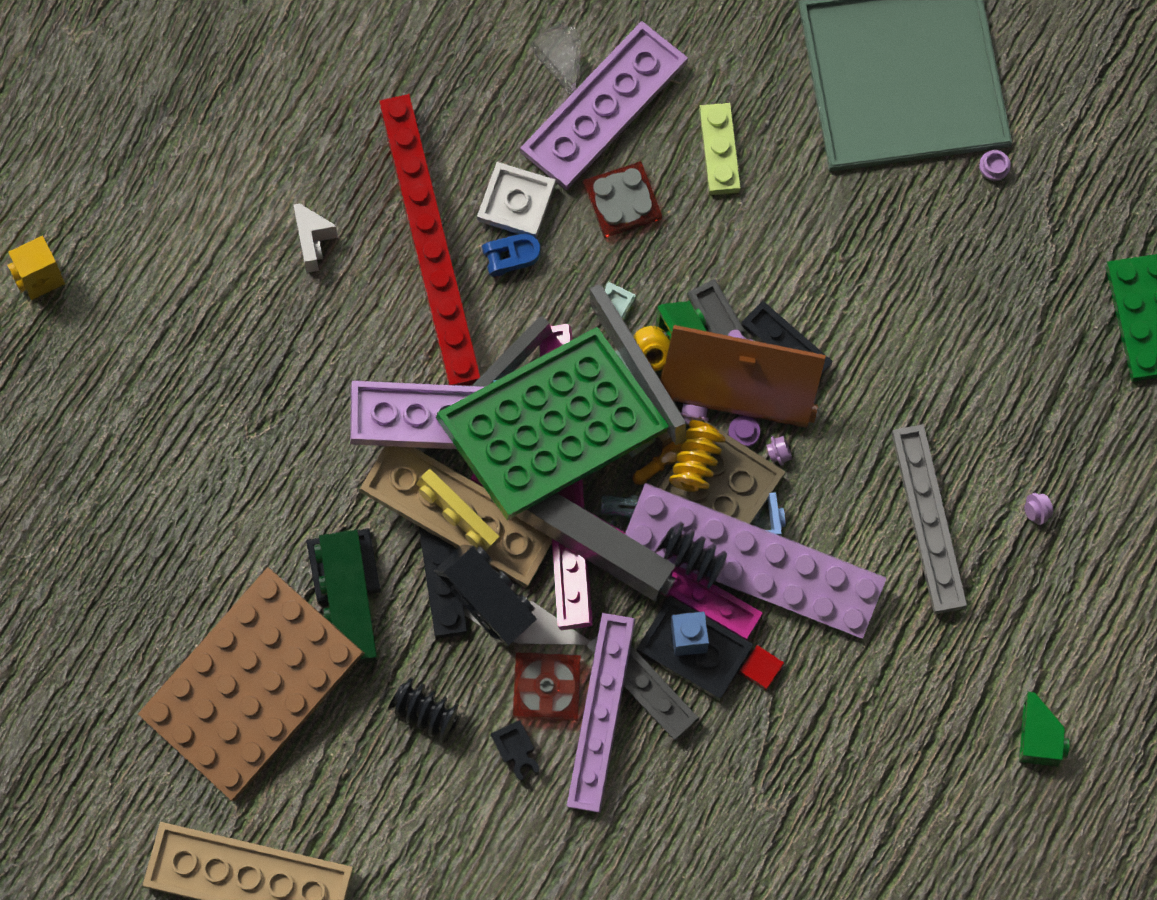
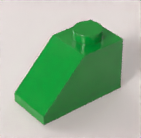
[1019,691,1069,767]

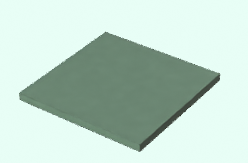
[798,0,1012,172]

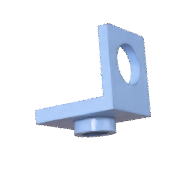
[767,492,786,536]

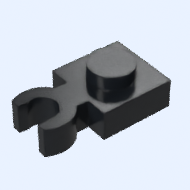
[490,720,539,783]

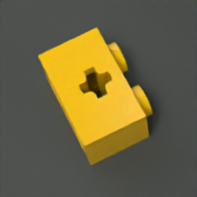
[7,235,65,300]

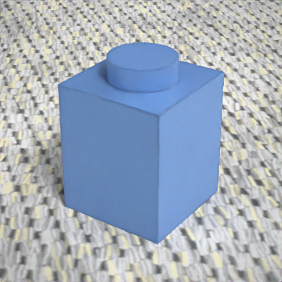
[671,611,709,656]

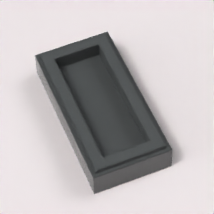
[687,279,745,336]

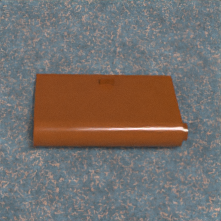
[660,325,826,428]

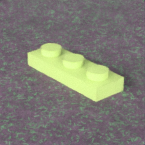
[699,103,740,195]

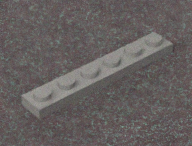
[891,424,967,615]

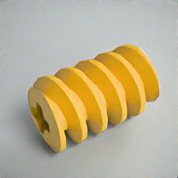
[669,420,726,492]

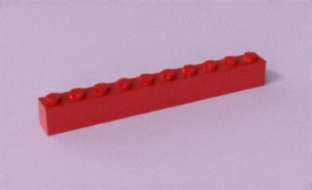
[379,94,480,386]

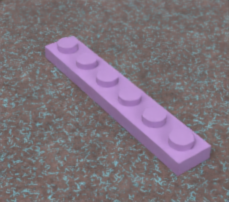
[567,613,636,813]

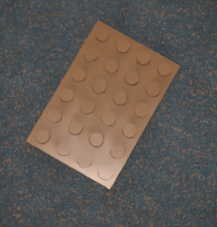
[138,567,365,801]

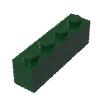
[314,529,378,664]

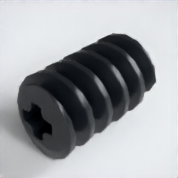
[654,521,727,589]
[388,677,461,744]

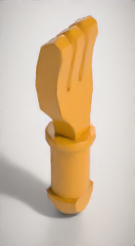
[633,442,682,485]

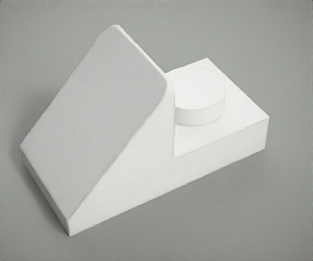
[293,203,338,273]

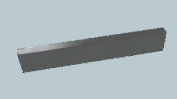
[590,284,686,445]
[414,316,552,457]

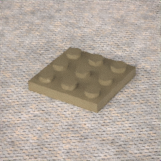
[659,421,785,524]

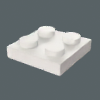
[477,162,556,238]

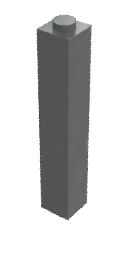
[490,493,676,601]

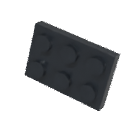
[636,596,753,701]

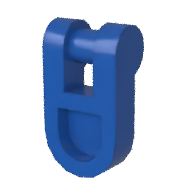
[482,234,540,277]

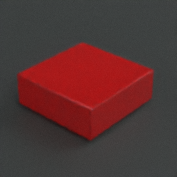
[739,645,784,691]

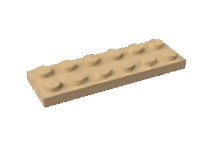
[359,446,552,588]
[142,822,353,900]

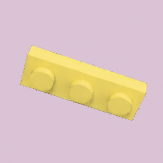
[417,469,500,551]

